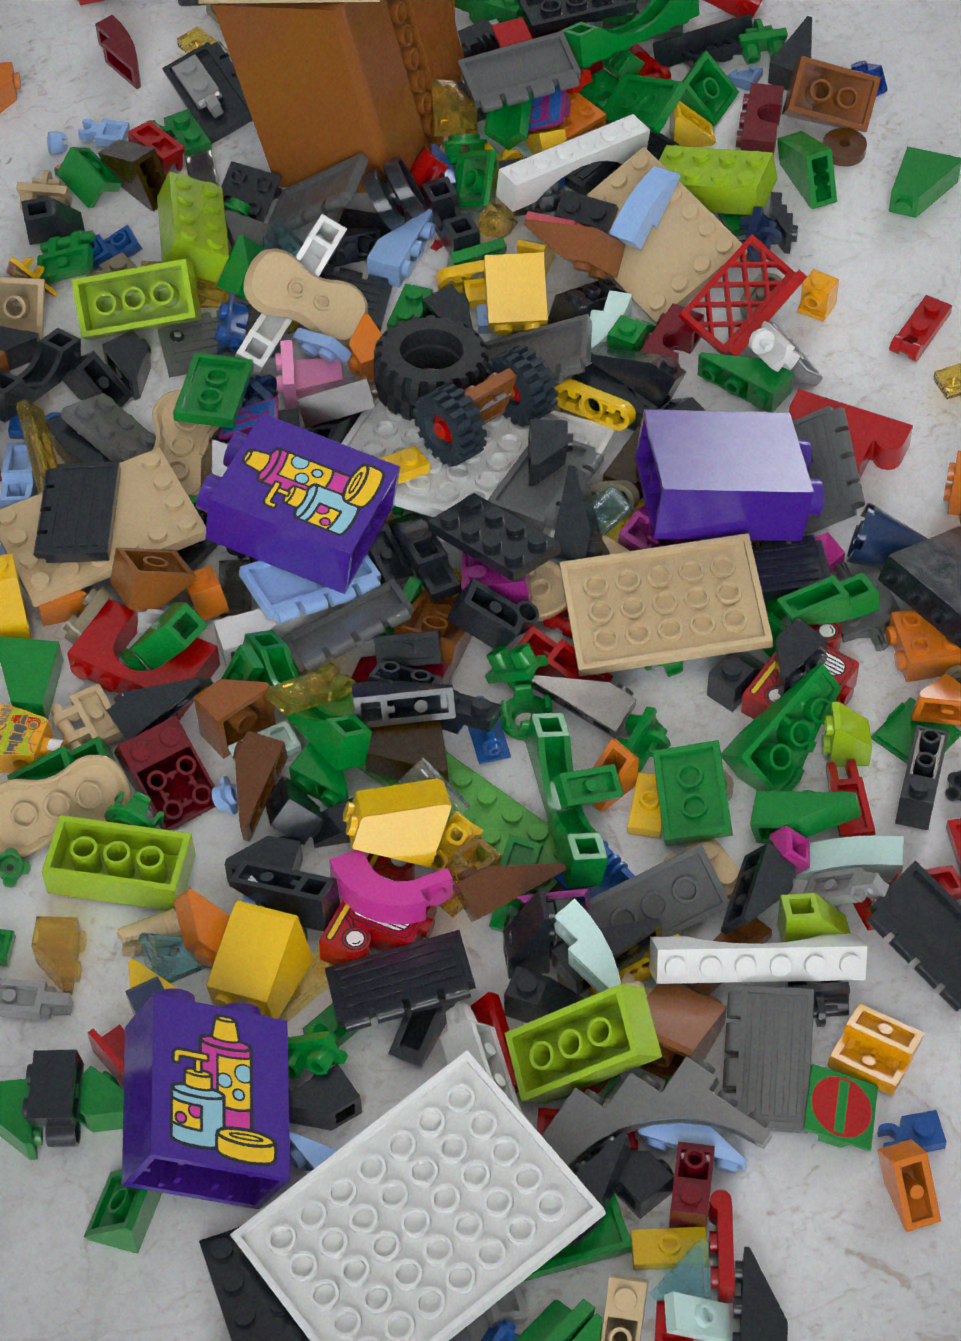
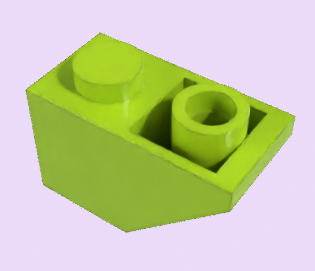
[821,702,872,767]
[777,893,851,942]

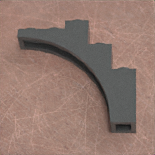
[542,1056,772,1171]

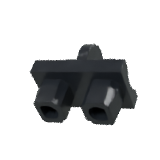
[785,981,850,1027]

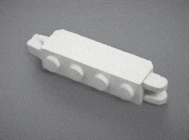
[440,1002,522,1113]

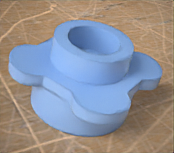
[212,776,238,815]

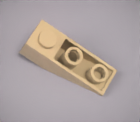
[601,1274,649,1341]

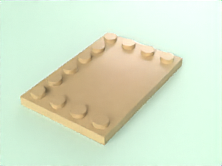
[586,147,748,325]
[0,447,206,608]
[560,533,773,677]

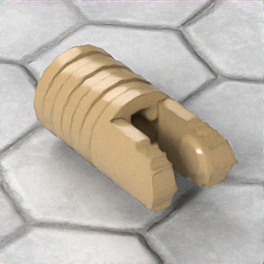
[117,908,182,957]

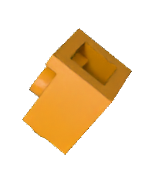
[797,269,839,322]

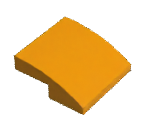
[827,1003,924,1096]

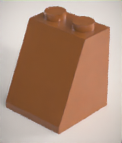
[639,983,727,1080]

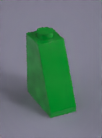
[777,131,838,209]
[889,146,961,218]
[0,637,64,719]

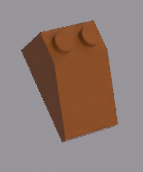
[782,56,881,132]
[523,219,626,280]
[393,590,472,675]

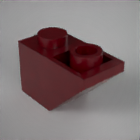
[669,1141,715,1228]

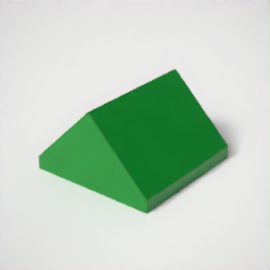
[680,51,739,127]
[455,149,501,214]
[84,1169,162,1254]

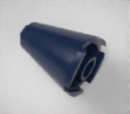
[847,502,928,567]

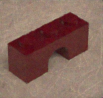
[736,83,784,156]
[637,303,704,362]

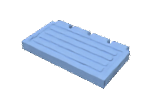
[239,555,381,624]

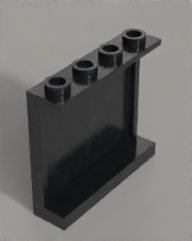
[878,526,961,649]

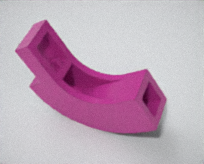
[329,850,453,925]

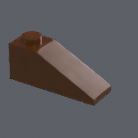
[233,731,288,842]
[453,863,566,922]

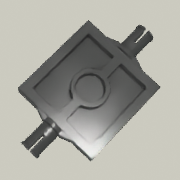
[834,562,901,652]

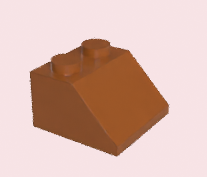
[110,547,196,612]
[194,679,276,759]

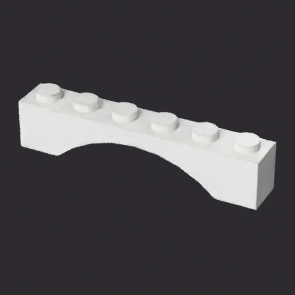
[496,114,650,212]
[235,214,347,378]
[649,934,867,984]

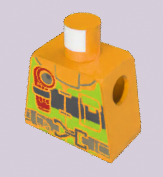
[0,703,66,773]

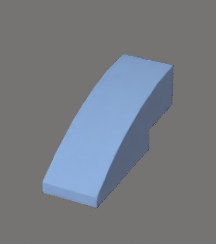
[609,166,680,250]
[0,442,37,509]

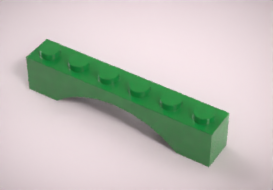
[561,0,700,69]
[243,630,372,771]
[525,713,608,888]

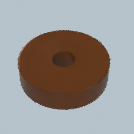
[822,128,867,167]

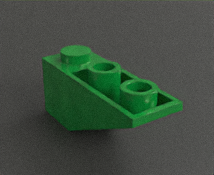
[697,352,793,412]
[750,789,862,844]

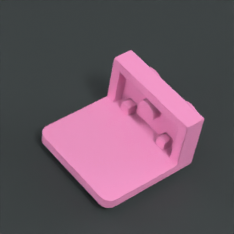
[275,340,343,409]

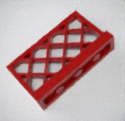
[678,234,807,356]

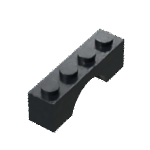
[0,328,81,423]

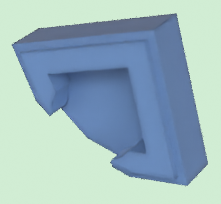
[727,66,763,91]

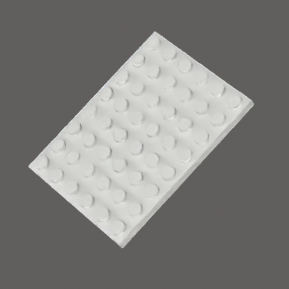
[341,398,616,538]
[230,1050,606,1341]

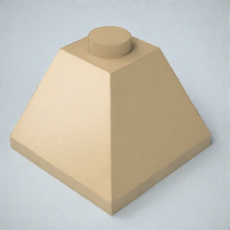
[0,276,45,338]

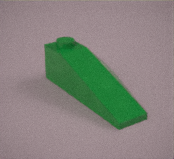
[721,663,842,791]

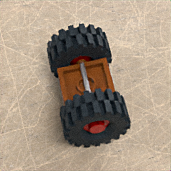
[413,345,558,467]

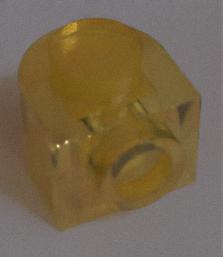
[478,202,519,239]

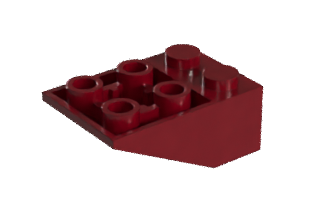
[114,715,216,830]

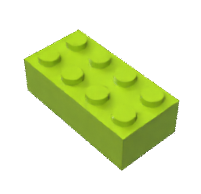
[659,145,777,215]
[157,171,229,283]
[71,259,203,340]
[41,815,196,911]
[505,984,662,1104]

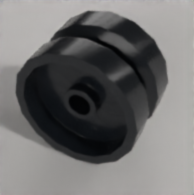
[362,155,428,230]

